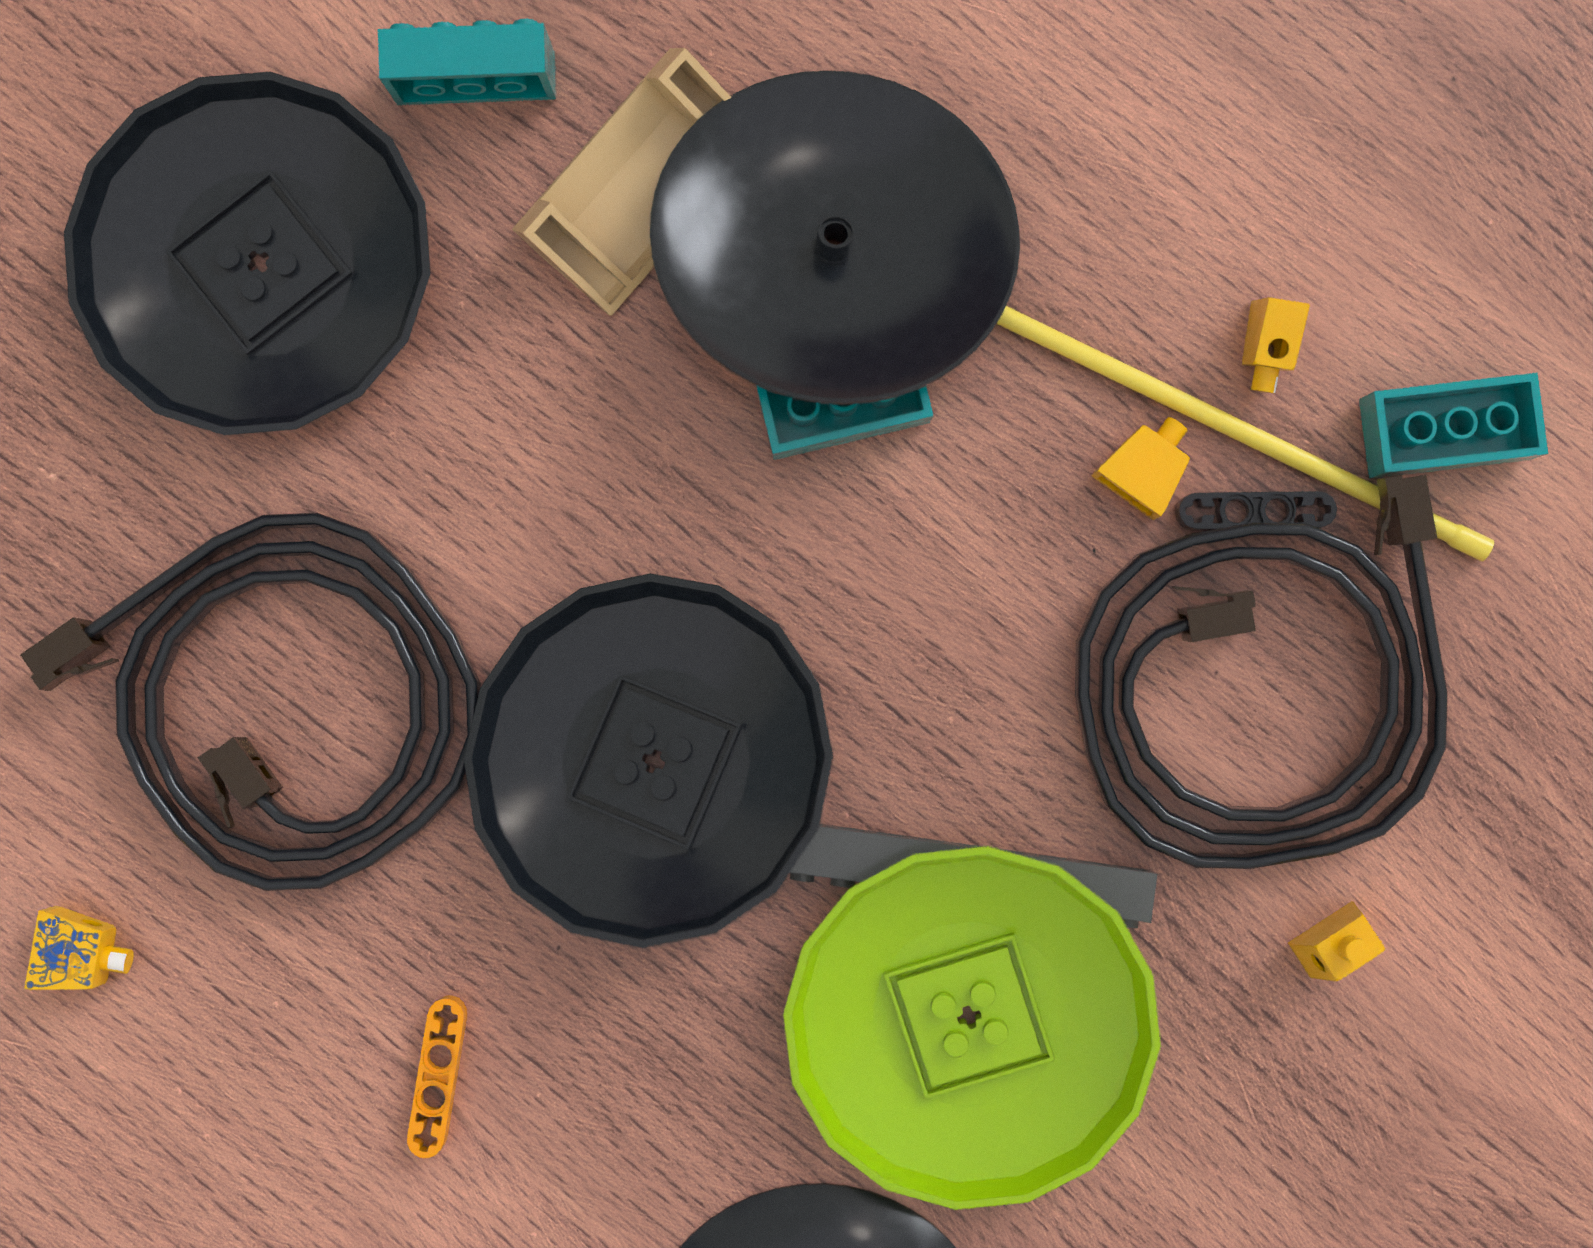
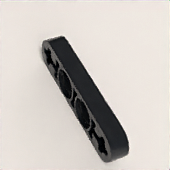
[1175,491,1337,531]

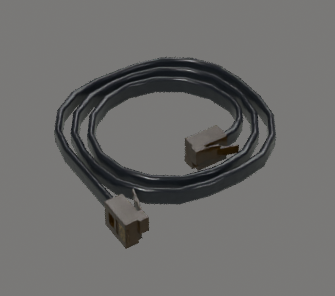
[1075,475,1448,869]
[20,513,481,891]

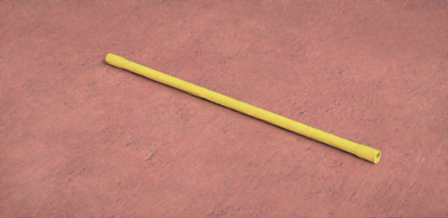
[997,306,1494,562]

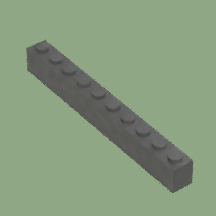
[790,824,1158,928]

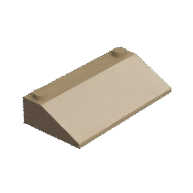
[512,48,732,316]

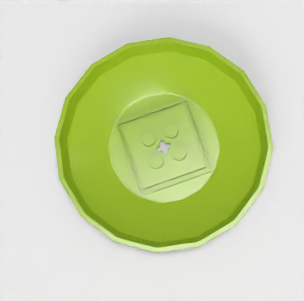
[783,846,1161,1210]

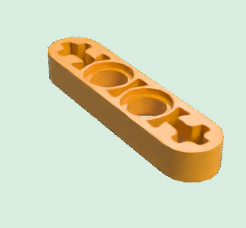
[407,995,467,1158]

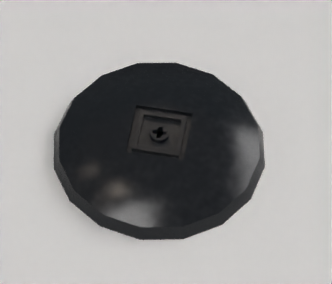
[64,72,431,435]
[464,573,833,948]

